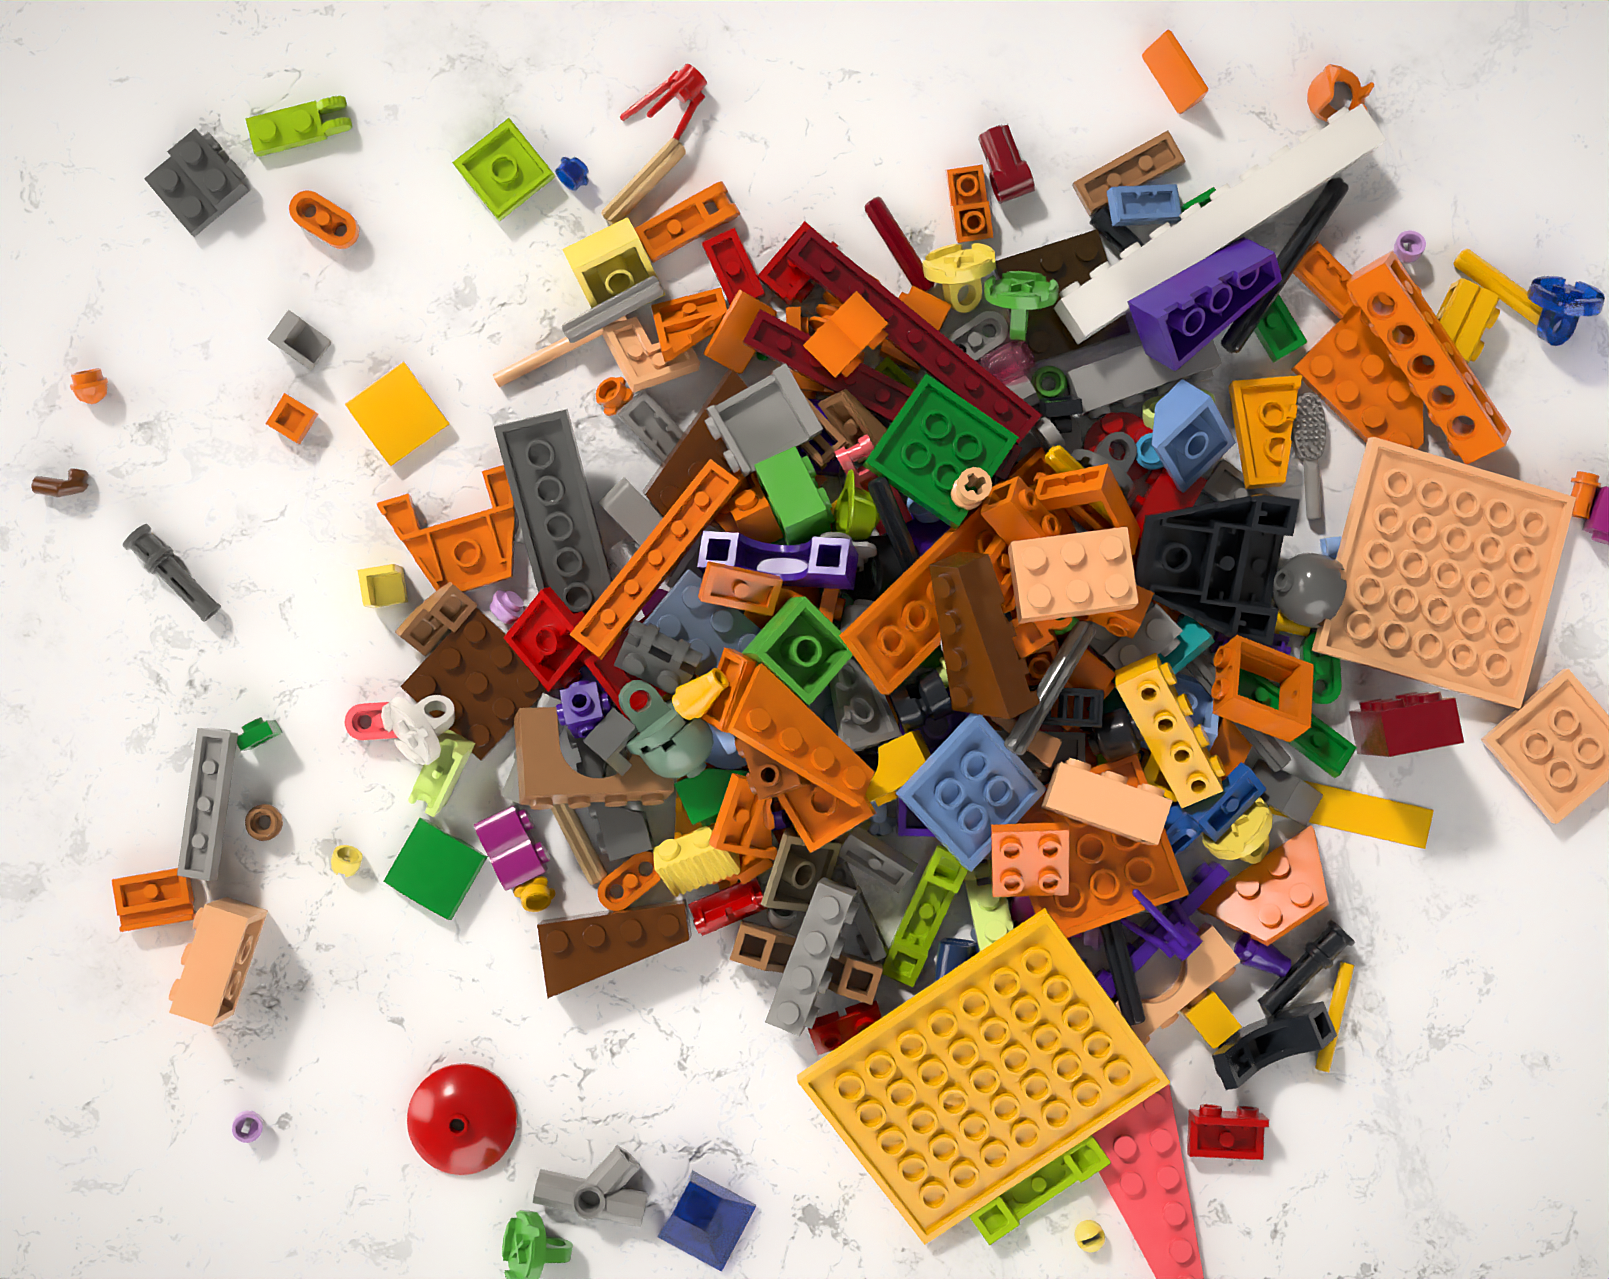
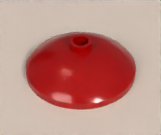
[407,1063,518,1175]

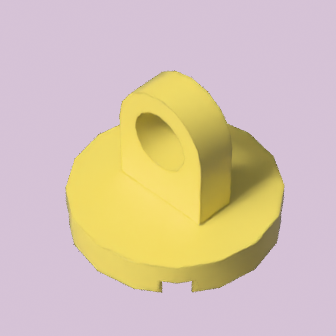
[923,243,996,313]
[1202,797,1273,864]

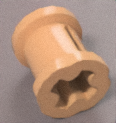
[950,467,992,510]

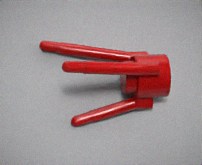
[620,63,707,141]

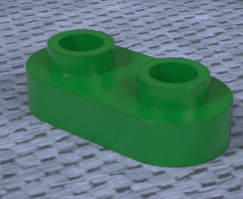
[1300,632,1342,704]

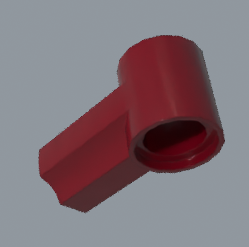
[978,124,1035,204]

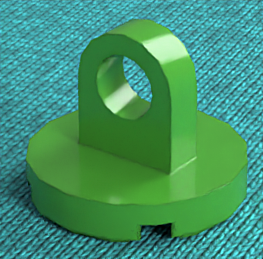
[984,271,1059,341]
[502,1210,573,1279]

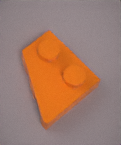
[651,287,727,362]
[709,773,777,860]

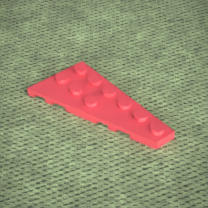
[1092,1084,1204,1279]

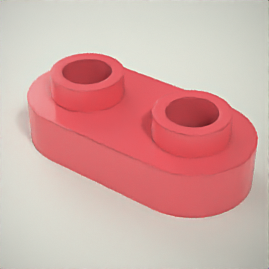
[344,702,398,740]

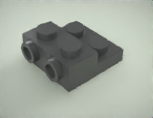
[144,128,250,237]

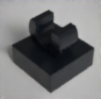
[1038,395,1083,434]

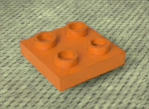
[991,822,1069,897]

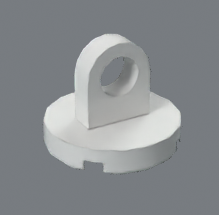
[381,695,455,766]

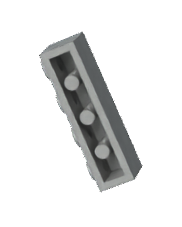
[765,877,859,1037]

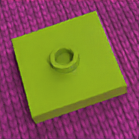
[452,118,556,222]

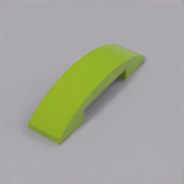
[882,845,968,987]
[969,1135,1111,1246]

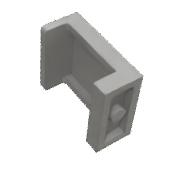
[704,363,823,477]

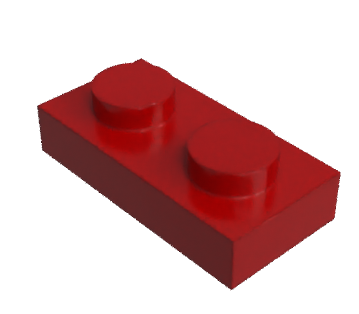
[701,227,765,305]

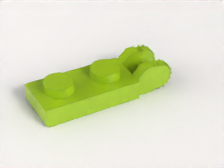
[245,95,353,157]

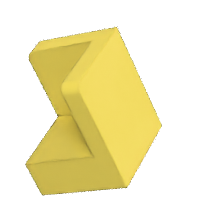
[357,564,408,608]

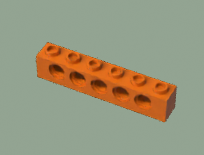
[1346,250,1512,465]

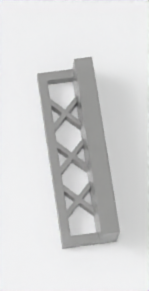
[177,728,238,881]

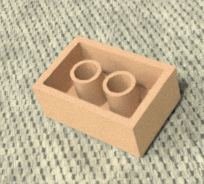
[1008,527,1139,624]
[1041,758,1173,845]
[169,897,268,1027]

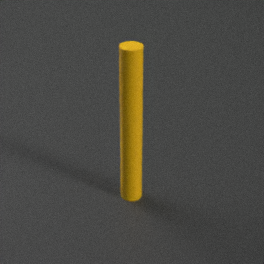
[1315,961,1355,1072]

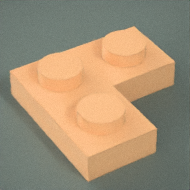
[603,316,700,393]

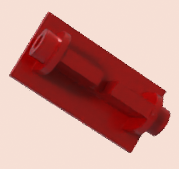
[688,877,768,936]
[808,1000,882,1055]

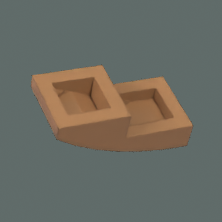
[395,582,478,657]

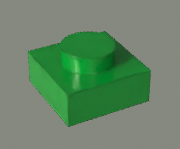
[237,717,283,751]

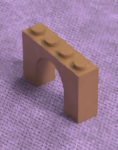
[514,707,674,810]

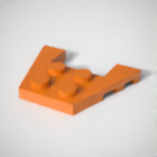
[377,465,516,593]

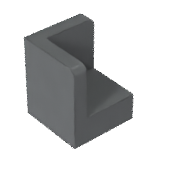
[583,707,638,776]

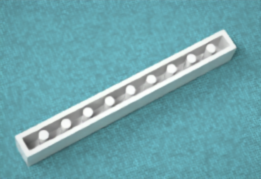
[1054,104,1386,344]

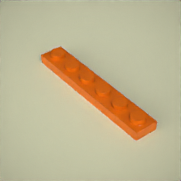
[570,459,741,660]

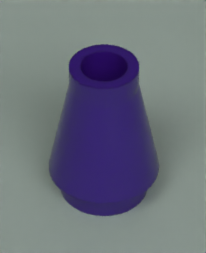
[1234,932,1292,978]

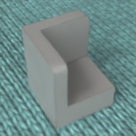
[267,309,331,371]

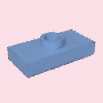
[1107,184,1182,226]

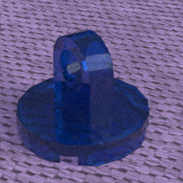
[1527,276,1605,346]

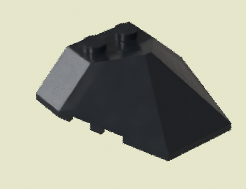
[1135,494,1300,646]

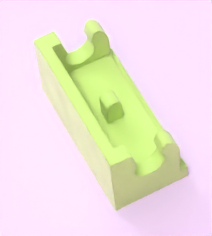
[408,729,475,817]

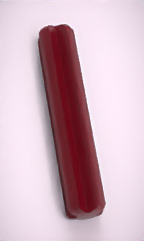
[864,196,935,292]

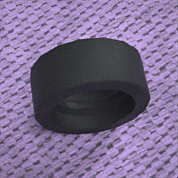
[847,535,904,601]

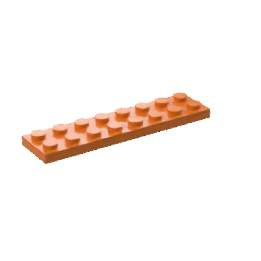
[839,447,1069,695]

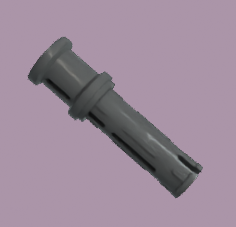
[122,524,221,622]

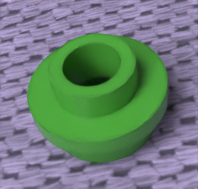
[1031,365,1067,399]

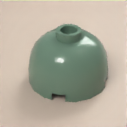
[639,718,714,778]

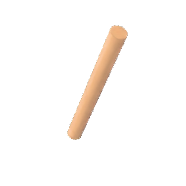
[493,315,627,388]

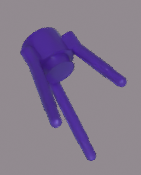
[1120,889,1203,961]

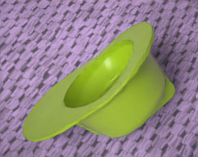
[832,469,881,541]

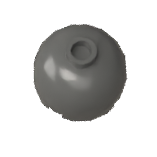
[1273,553,1347,628]

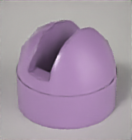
[1394,230,1426,263]
[232,1110,263,1143]

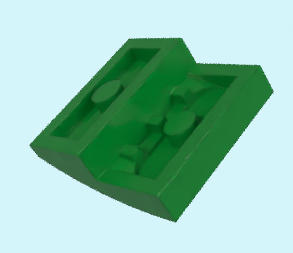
[383,818,488,920]

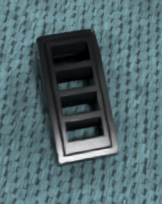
[1028,685,1104,728]

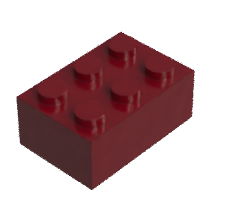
[1349,692,1464,757]

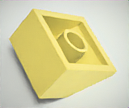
[562,217,665,308]

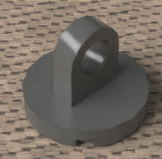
[1071,432,1137,501]

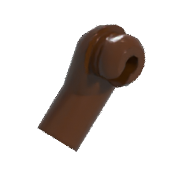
[31,468,89,497]

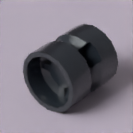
[889,668,954,733]

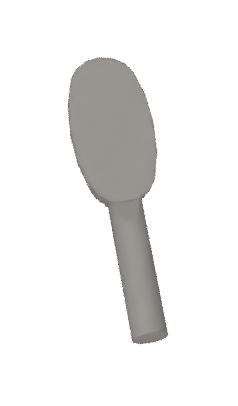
[1291,393,1326,520]

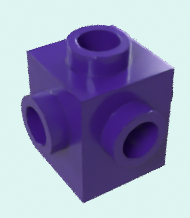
[556,681,612,739]

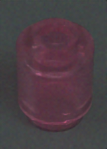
[981,340,1036,385]

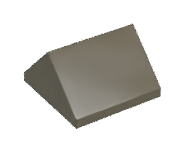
[761,827,842,912]

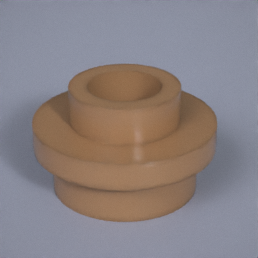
[245,804,283,841]

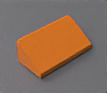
[1142,30,1209,114]
[703,290,777,374]

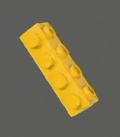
[1115,653,1226,808]

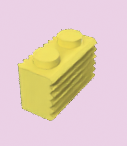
[653,825,741,897]

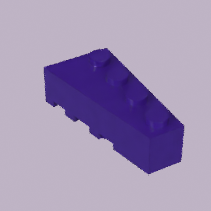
[1127,237,1282,371]

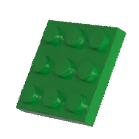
[862,374,1019,530]

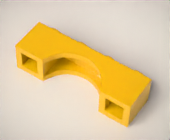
[794,730,931,836]

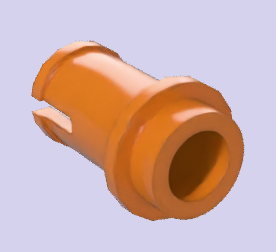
[1571,471,1601,519]

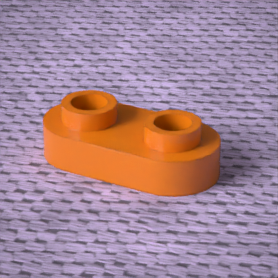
[289,190,359,249]
[598,850,661,911]

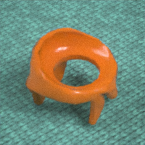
[1307,64,1374,123]

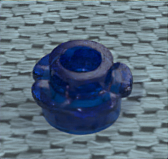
[555,157,589,191]

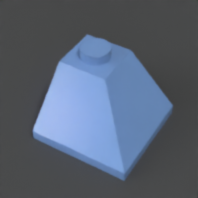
[1152,379,1236,493]

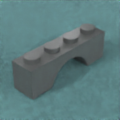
[566,707,655,861]

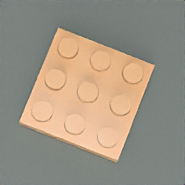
[1481,669,1609,824]

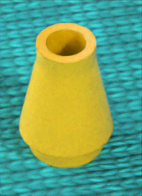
[672,668,729,720]

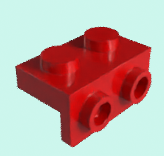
[757,221,839,306]
[1187,1104,1270,1160]

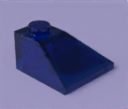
[657,1170,756,1272]

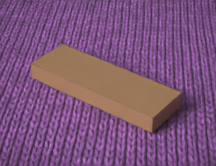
[1072,130,1186,217]

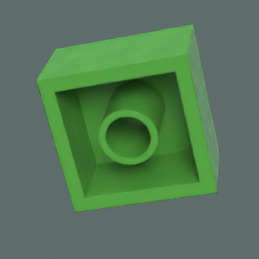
[754,446,835,545]
[742,597,853,706]

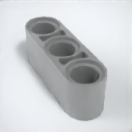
[598,477,683,577]

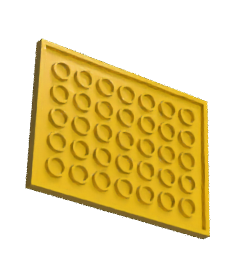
[797,908,1171,1245]

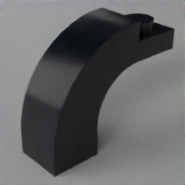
[1212,1001,1337,1090]

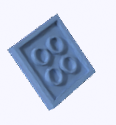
[896,713,1047,872]

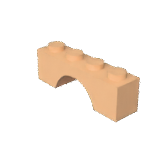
[1111,922,1241,1045]

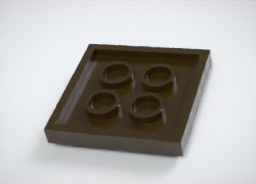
[994,229,1131,367]

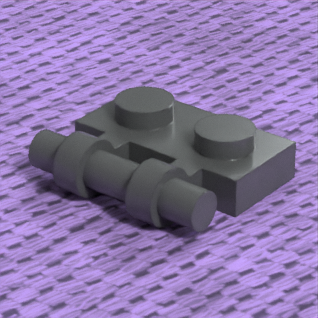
[614,619,703,695]

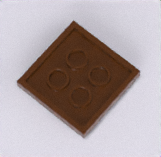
[400,606,547,761]

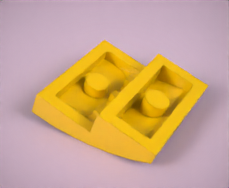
[345,361,450,467]

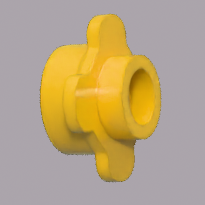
[513,876,556,912]

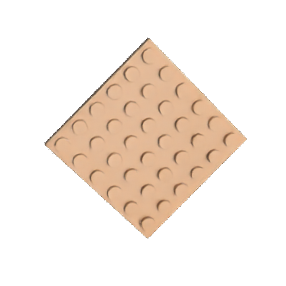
[1312,437,1576,709]

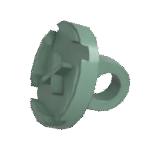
[619,680,686,755]

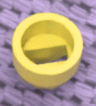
[331,845,363,877]
[1074,1220,1105,1253]

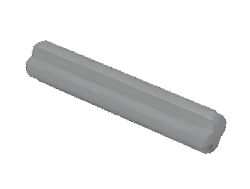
[562,276,664,343]

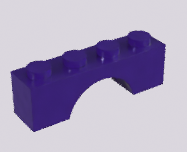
[697,531,859,590]

